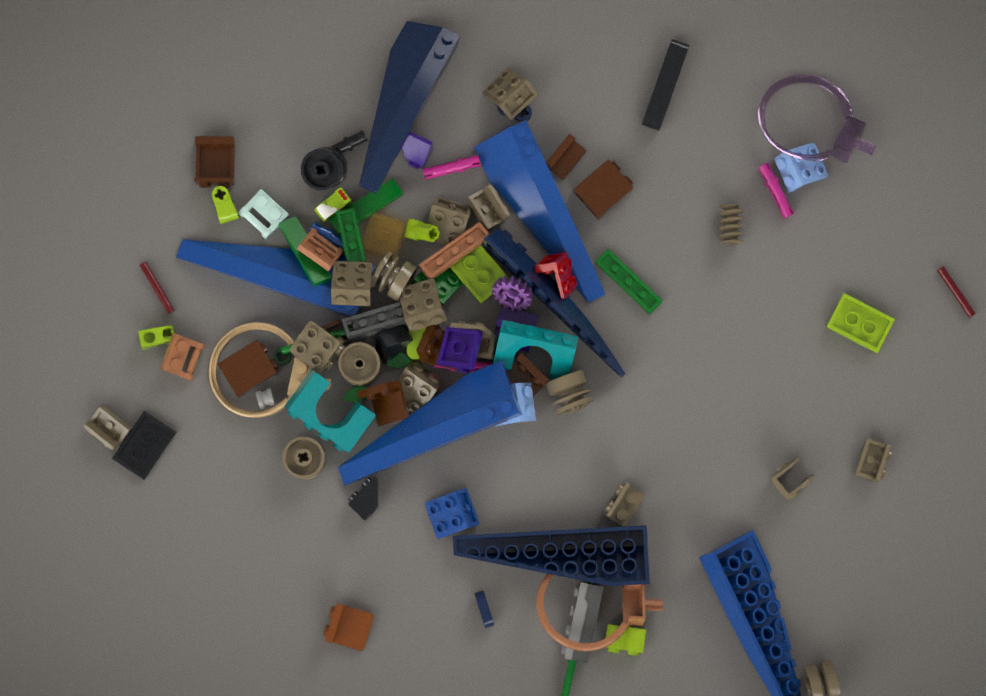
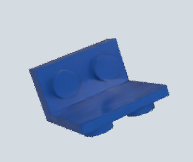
[425,488,479,539]

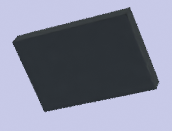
[112,411,177,480]

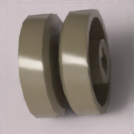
[338,342,381,386]
[282,437,326,480]
[803,660,841,696]

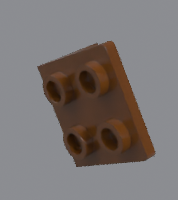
[416,324,456,370]
[506,353,549,397]
[357,380,409,426]

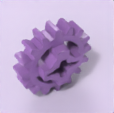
[491,276,534,311]

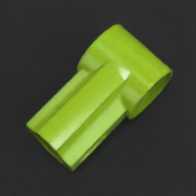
[404,218,440,242]

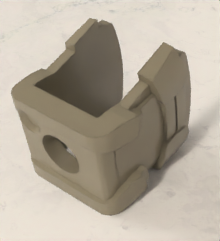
[771,457,814,500]

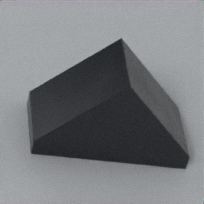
[375,325,413,364]

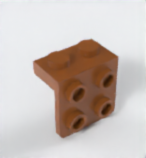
[323,603,374,651]

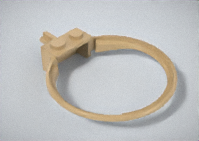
[209,322,331,418]

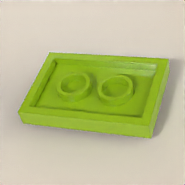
[450,245,510,304]
[826,293,895,354]

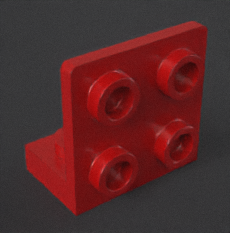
[535,252,577,299]

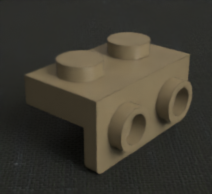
[466,184,510,231]
[83,404,132,450]
[854,438,892,482]

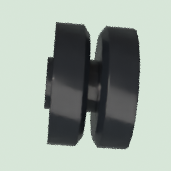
[301,147,347,191]

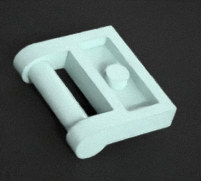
[238,189,289,239]

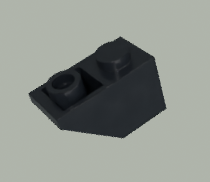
[348,476,379,521]

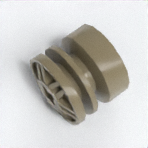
[371,251,418,302]
[545,370,594,415]

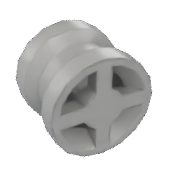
[255,387,275,410]

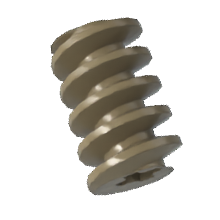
[719,204,744,245]

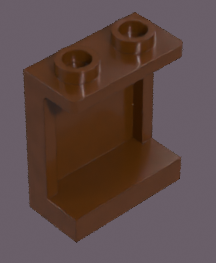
[194,136,235,188]
[573,159,633,220]
[218,340,279,398]

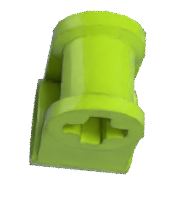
[212,186,239,224]

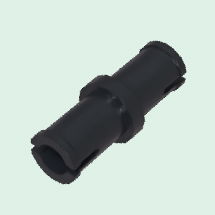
[329,130,368,153]

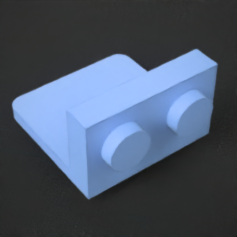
[774,143,828,193]
[496,382,536,426]

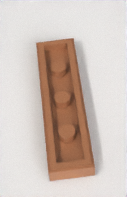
[418,221,489,279]

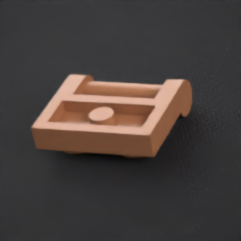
[297,228,344,271]
[160,333,205,381]

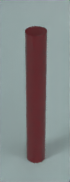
[140,262,175,314]
[937,266,976,318]

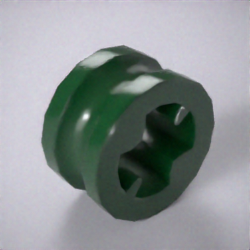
[273,348,291,365]

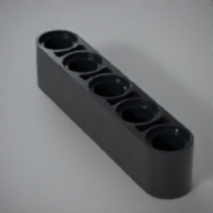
[642,39,689,131]

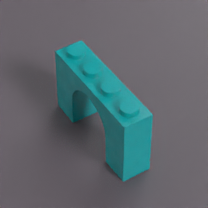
[493,320,578,380]
[284,369,376,452]

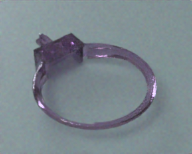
[758,74,877,164]

